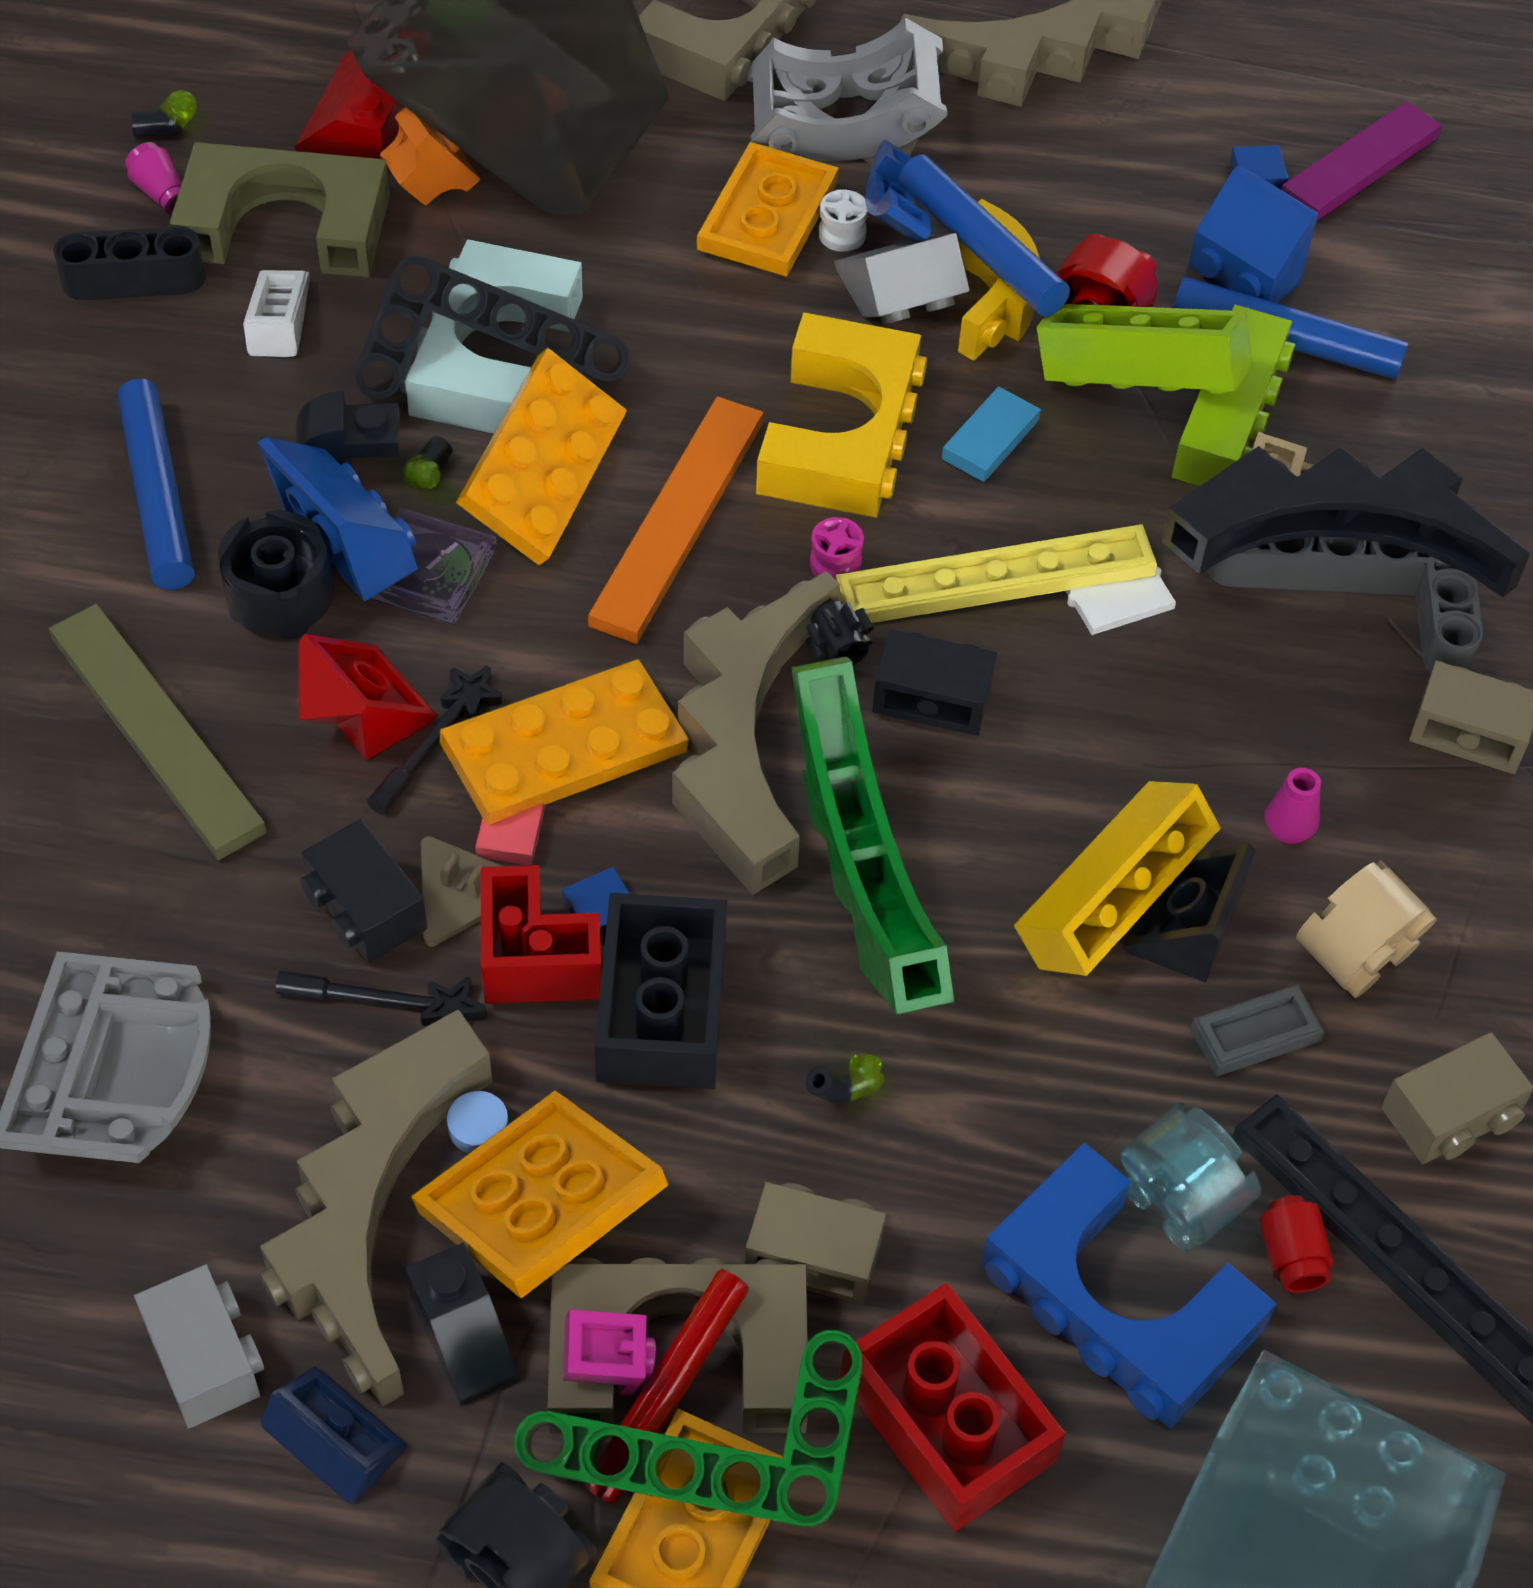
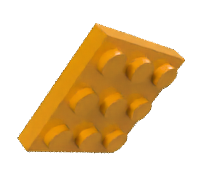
[411,1090,668,1299]

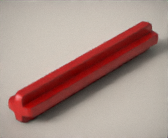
[585,1269,749,1504]

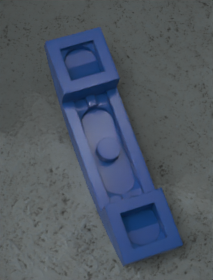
[865,139,932,242]

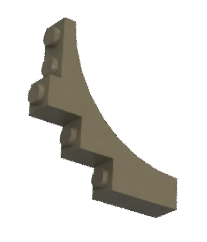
[900,0,1163,107]
[672,571,840,895]
[258,1009,492,1407]

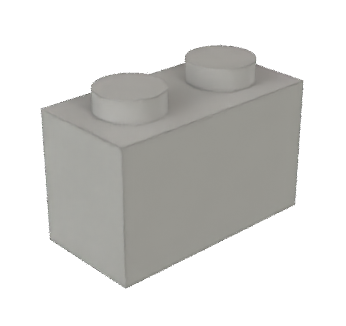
[134,1264,265,1429]

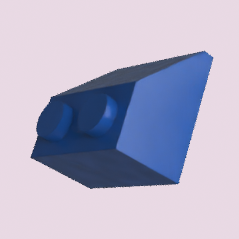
[1188,165,1318,303]

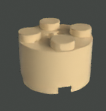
[1296,860,1437,998]

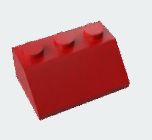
[295,27,433,168]

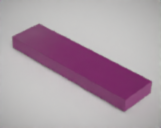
[1281,101,1442,221]

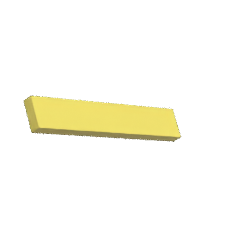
[836,524,1157,623]

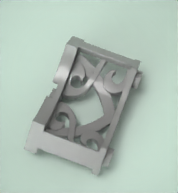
[747,18,947,162]

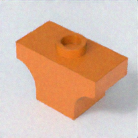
[380,104,481,206]

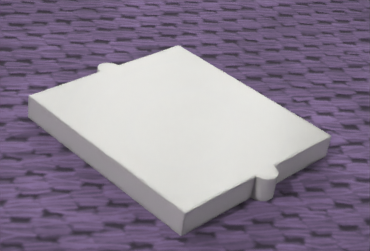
[1066,567,1176,635]

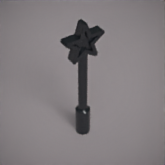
[367,666,503,814]
[276,971,487,1026]

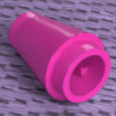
[125,142,182,214]
[1264,767,1321,844]

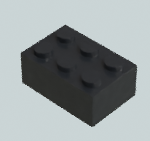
[595,893,727,1089]

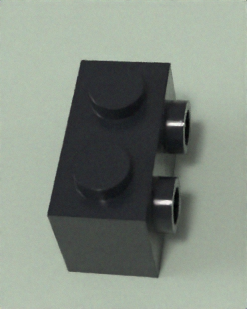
[872,629,997,736]
[300,818,428,963]

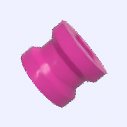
[809,517,864,580]

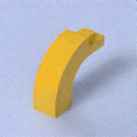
[957,199,1039,361]

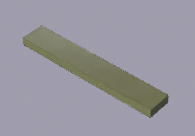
[49,603,267,861]

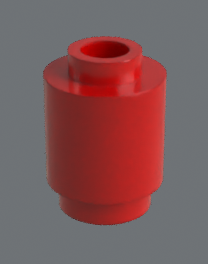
[1259,1196,1334,1293]

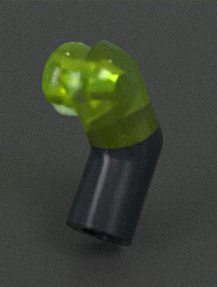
[132,90,197,136]
[403,436,453,490]
[805,1054,885,1105]

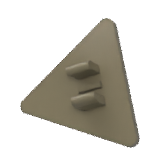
[421,836,502,947]

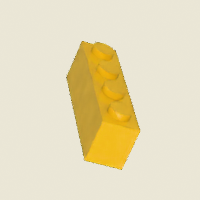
[1014,781,1221,976]

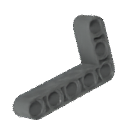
[1206,537,1483,674]

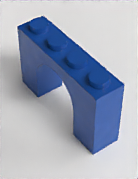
[981,1142,1277,1430]

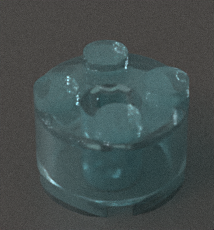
[1120,1102,1261,1252]

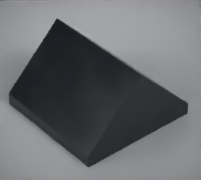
[1123,843,1256,983]

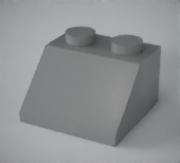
[834,233,970,324]

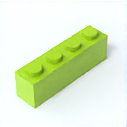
[1037,304,1252,394]
[1171,304,1296,486]

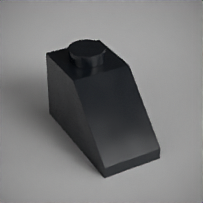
[405,1242,519,1406]

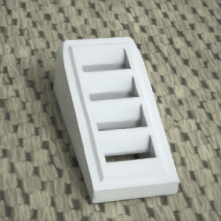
[243,270,310,357]

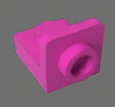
[563,1309,656,1396]

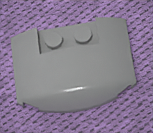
[0,951,211,1163]

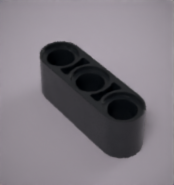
[53,227,206,300]

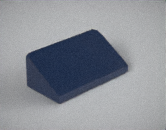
[261,1366,407,1504]

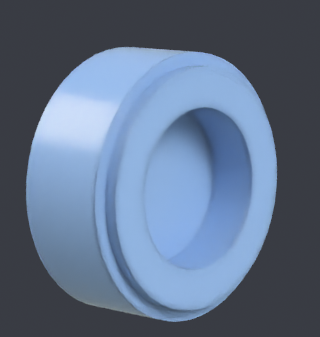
[447,1091,509,1154]

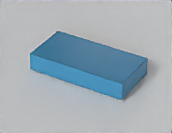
[942,386,1041,482]

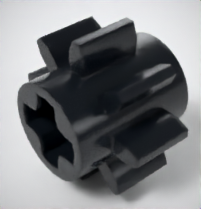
[805,601,874,665]

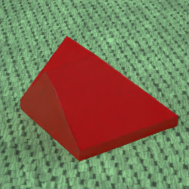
[299,634,437,761]

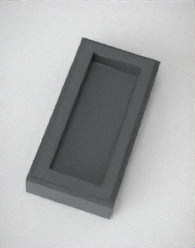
[1190,984,1324,1077]

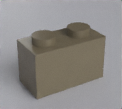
[1409,660,1533,775]
[1381,1032,1533,1165]
[745,1182,886,1306]

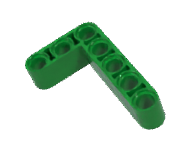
[514,1330,862,1527]

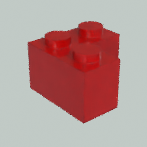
[480,865,602,1004]

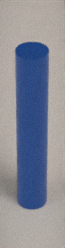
[899,155,1070,317]
[1173,276,1409,380]
[117,379,195,590]

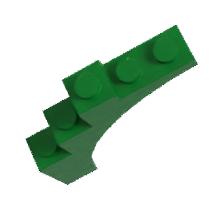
[792,657,954,1014]

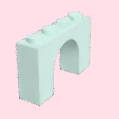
[400,239,583,434]

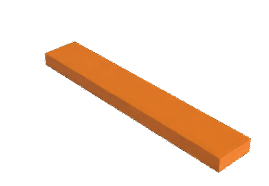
[588,396,764,644]

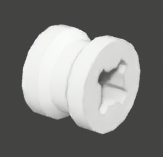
[819,190,868,252]

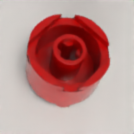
[1056,233,1158,307]

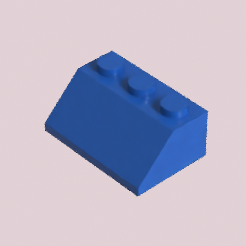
[257,437,418,602]

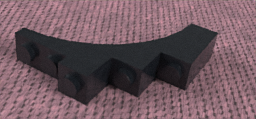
[1162,446,1530,597]

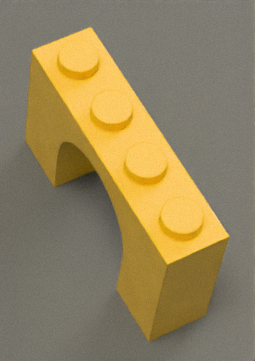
[756,312,927,518]

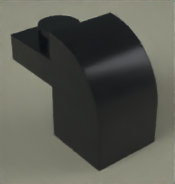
[296,391,400,465]

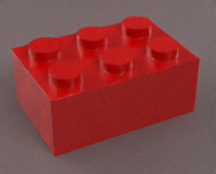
[840,1282,1066,1533]

